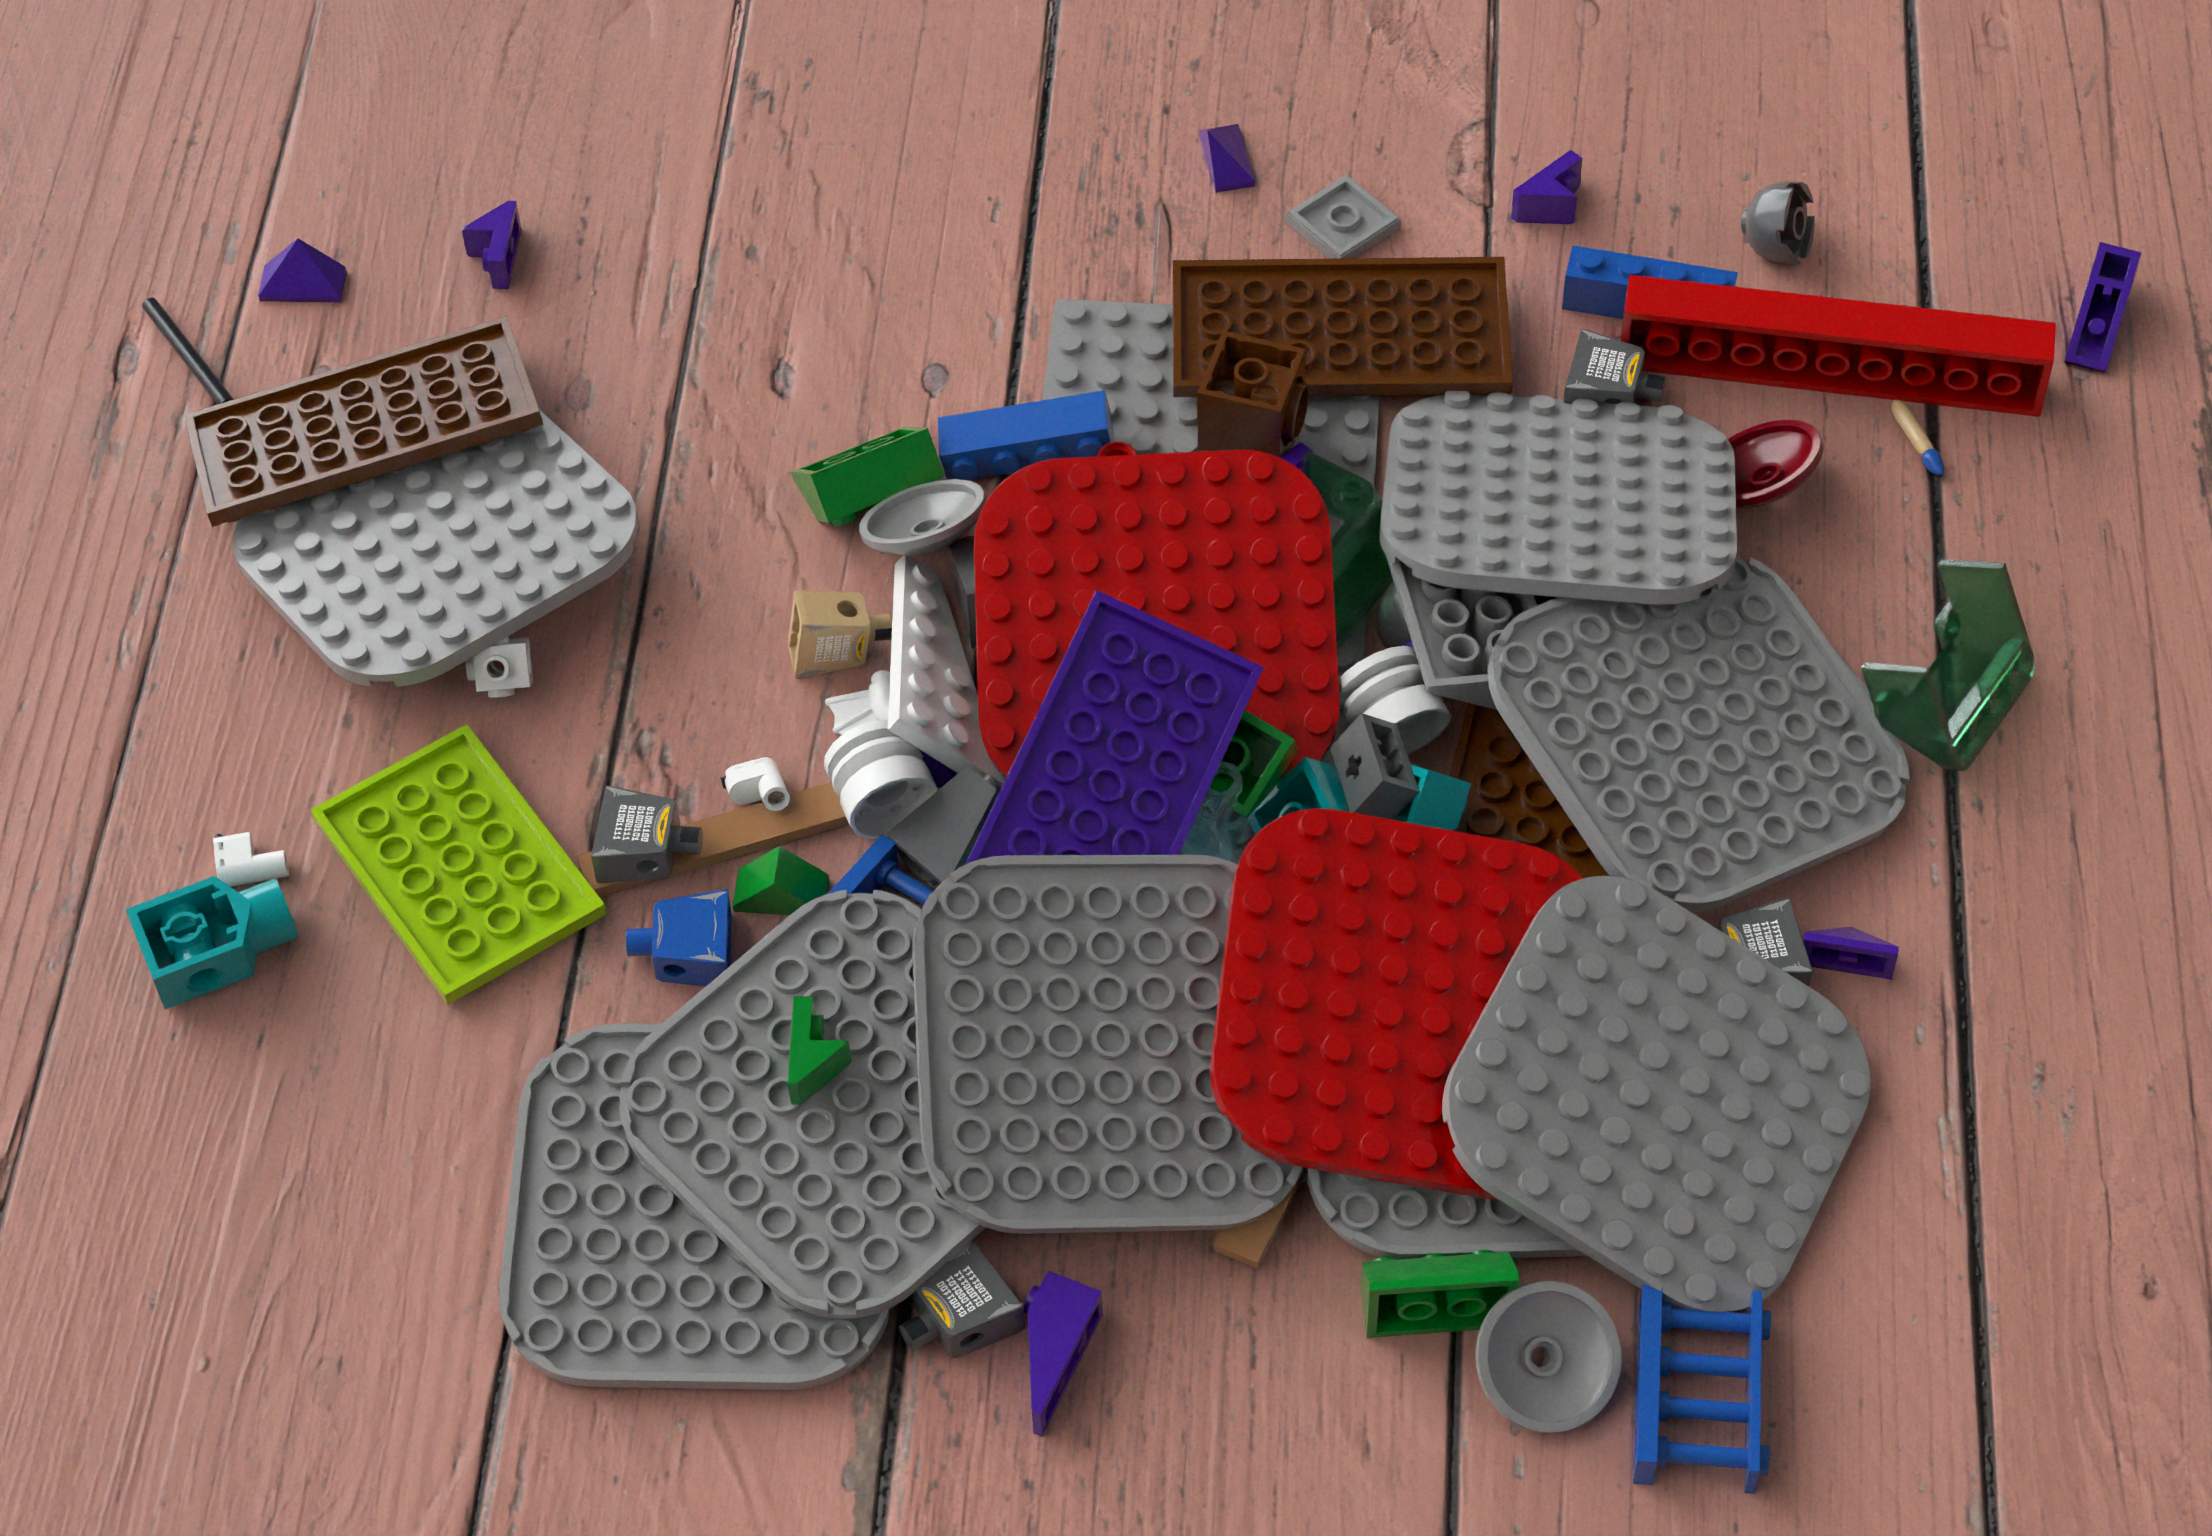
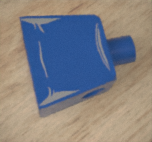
[626,889,732,987]

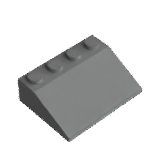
[1386,555,1537,710]

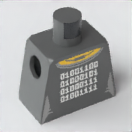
[1563,329,1666,406]
[591,786,703,883]
[1718,898,1813,986]
[899,1239,1025,1358]

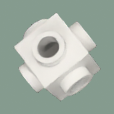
[466,636,533,698]

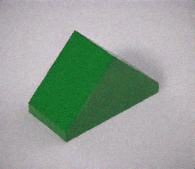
[732,846,830,915]

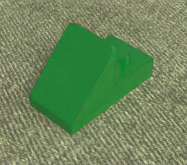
[787,996,852,1105]

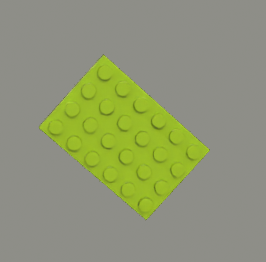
[310,724,607,1005]

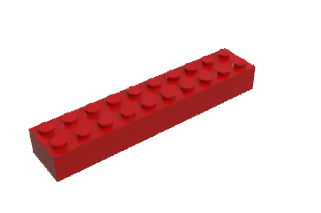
[1621,275,2056,417]

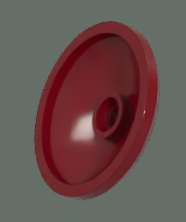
[1728,420,1824,509]

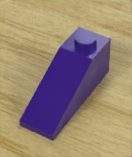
[2064,242,2141,373]
[1024,1271,1103,1437]

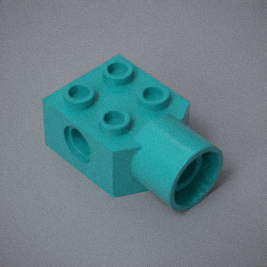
[125,876,299,1010]

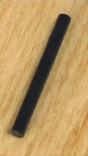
[142,297,234,404]

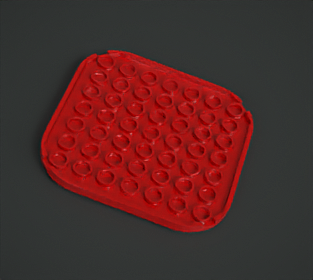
[974,450,1340,798]
[1210,808,1583,1201]

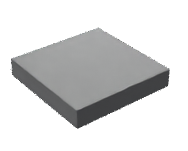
[1286,174,1401,259]

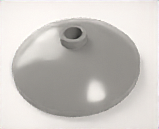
[859,479,986,556]
[1475,1281,1622,1433]

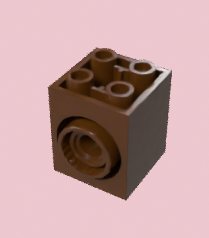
[1197,331,1309,458]

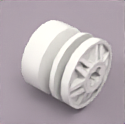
[1339,646,1451,755]
[824,719,938,839]

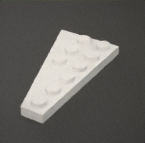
[888,556,1005,788]

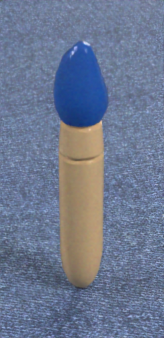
[1891,400,1945,476]

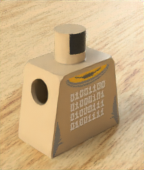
[787,590,892,678]

